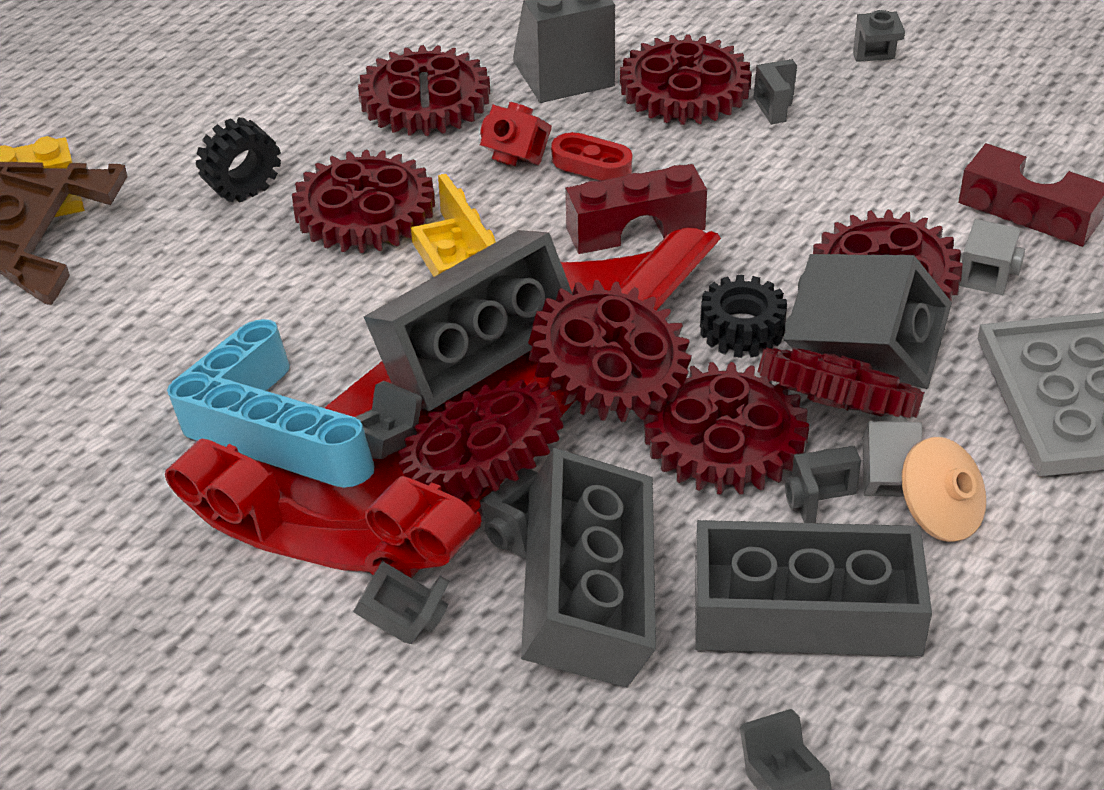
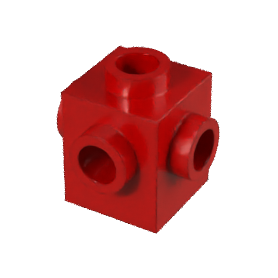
[480,102,552,167]

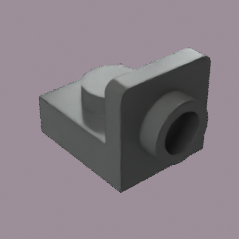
[753,59,797,125]

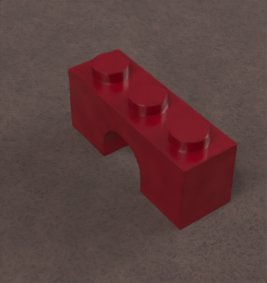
[958,143,1104,247]
[565,164,707,254]

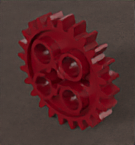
[620,34,752,125]
[358,45,491,136]
[292,149,435,253]
[813,209,963,301]
[528,280,692,422]
[757,347,925,418]
[644,362,809,495]
[398,379,564,499]

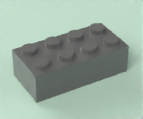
[363,230,572,411]
[521,447,656,688]
[695,520,932,656]

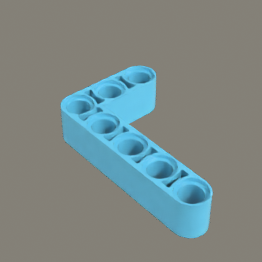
[167,319,375,488]

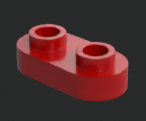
[551,132,633,181]

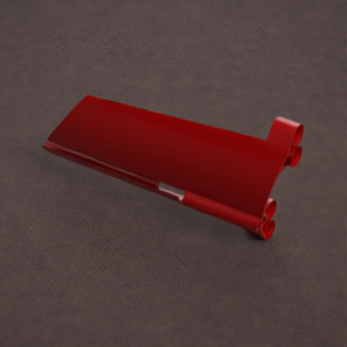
[165,228,721,578]

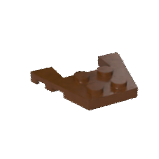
[0,162,128,305]

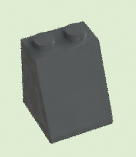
[513,0,615,103]
[783,254,952,389]

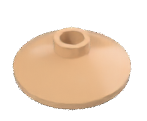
[902,437,986,542]

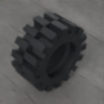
[195,117,281,203]
[700,275,787,358]

